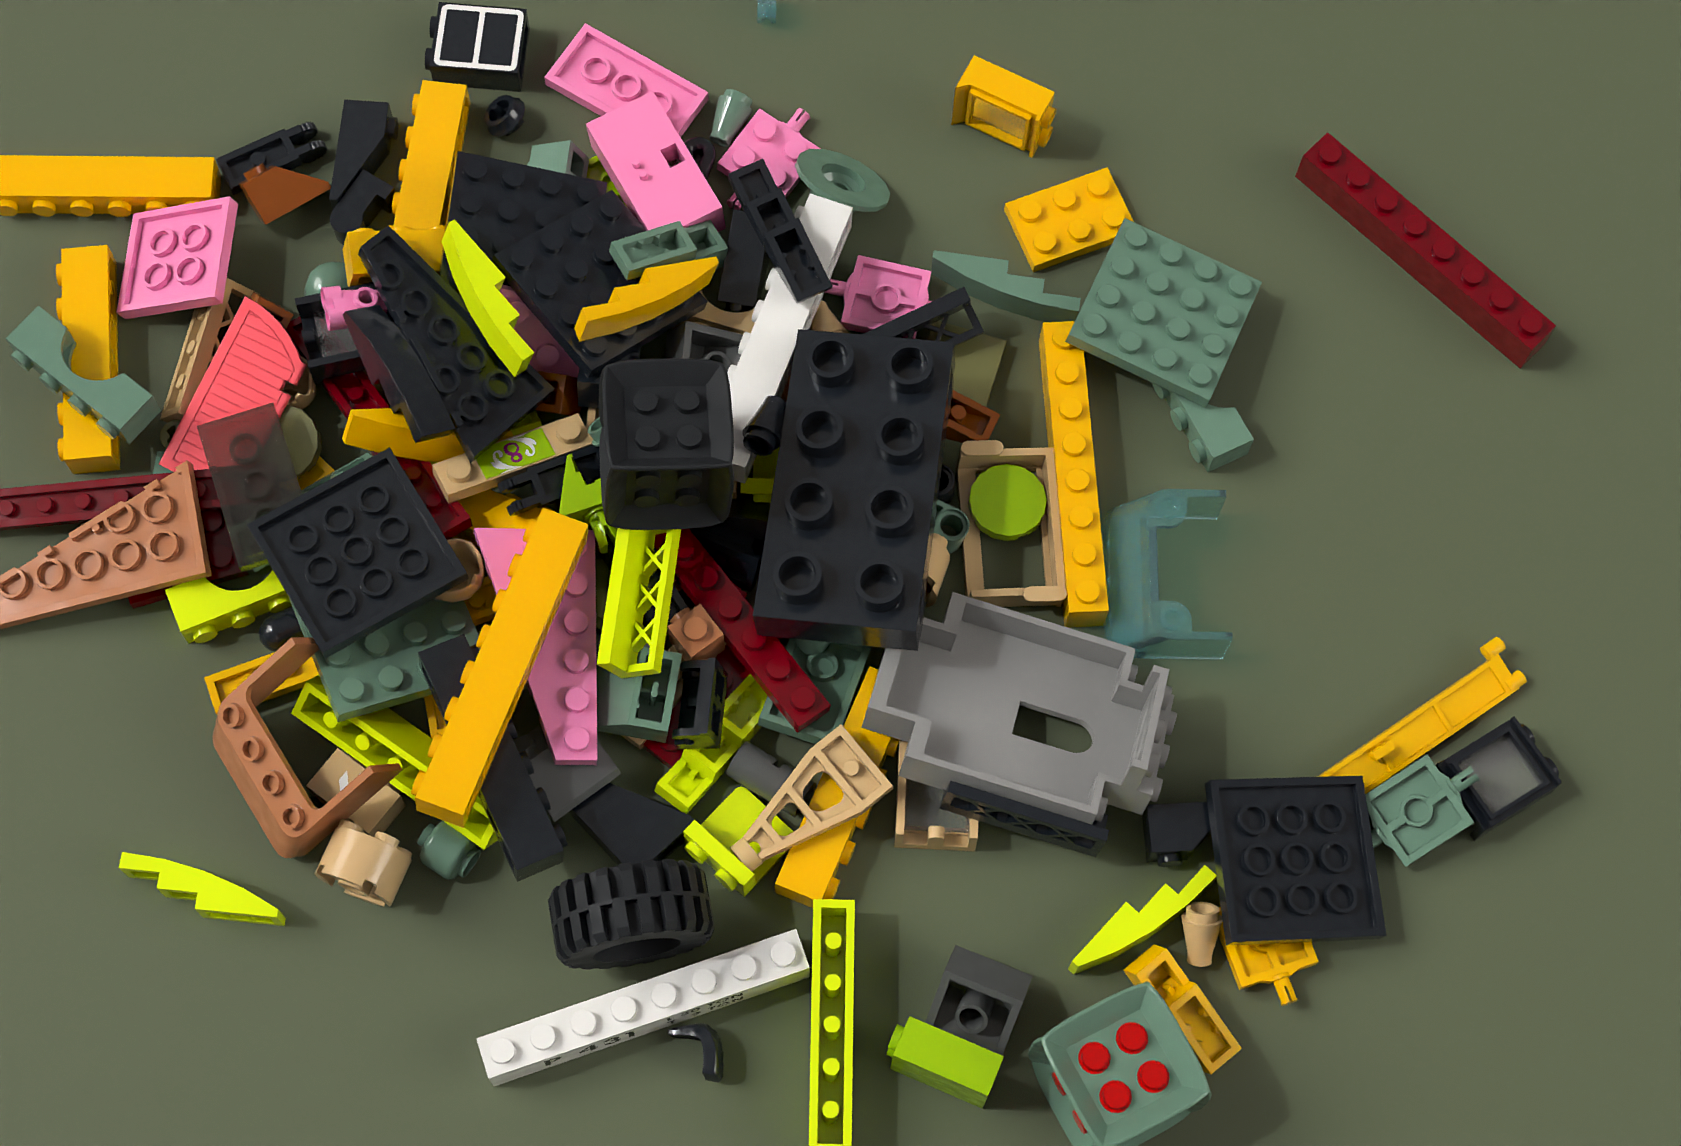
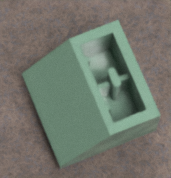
[597,647,682,743]

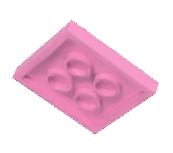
[116,196,238,319]

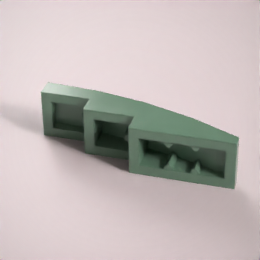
[931,250,1081,322]

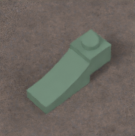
[609,220,728,281]

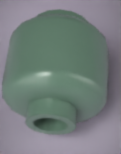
[417,821,481,880]

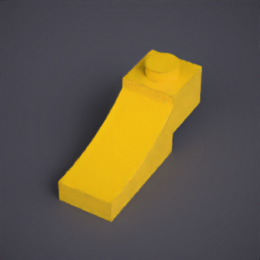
[1123,944,1242,1075]

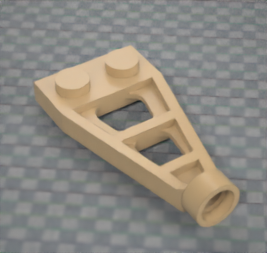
[730,724,893,872]

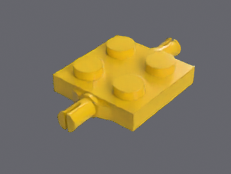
[1218,907,1319,1006]

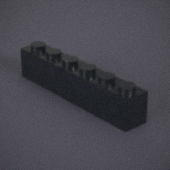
[418,634,568,882]

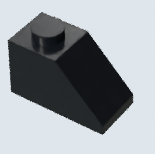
[1142,802,1211,867]

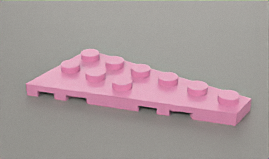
[474,528,597,765]

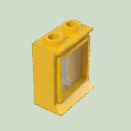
[951,55,1057,158]

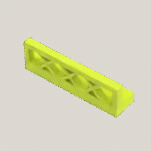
[597,528,681,678]

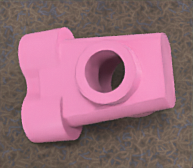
[320,286,387,331]

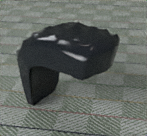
[668,1023,724,1082]

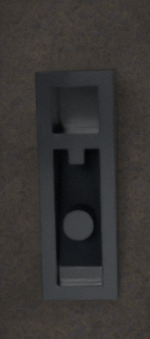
[329,99,399,209]

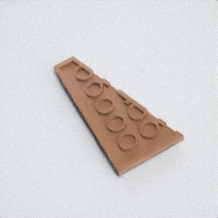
[0,460,211,629]

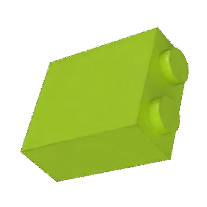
[886,1016,1004,1109]

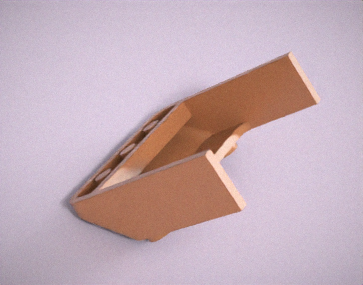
[213,637,403,858]

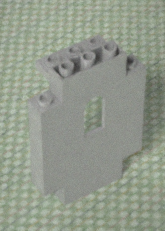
[861,592,1177,824]

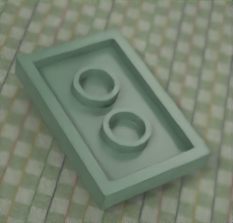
[758,638,872,744]

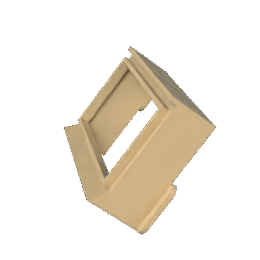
[956,440,1067,607]

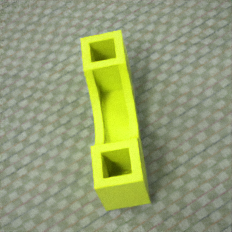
[165,570,292,644]

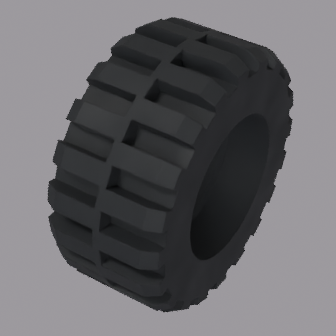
[548,859,715,970]

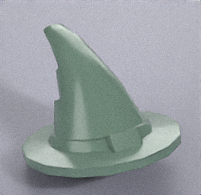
[795,149,890,213]

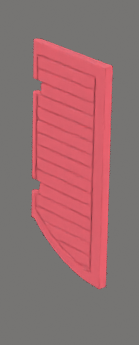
[159,296,307,472]

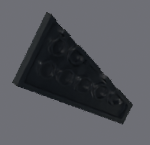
[358,225,555,463]

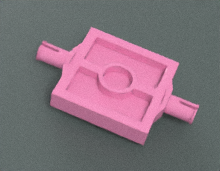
[717,108,821,210]
[824,255,932,339]

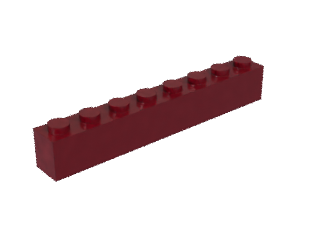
[1295,132,1556,369]

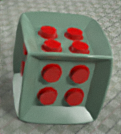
[1028,981,1212,1146]

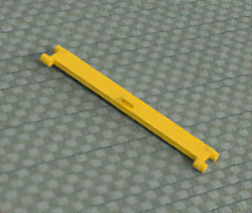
[1317,636,1527,794]

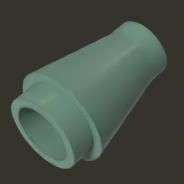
[709,89,753,147]

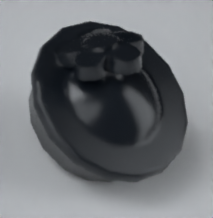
[484,95,525,137]

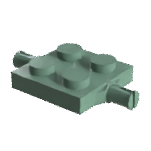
[1365,754,1480,867]

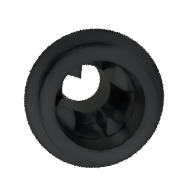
[742,396,786,456]

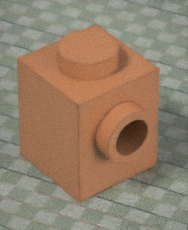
[667,604,725,661]

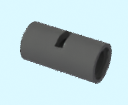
[726,741,816,818]

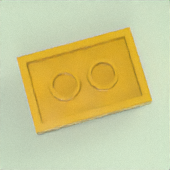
[1004,167,1134,272]

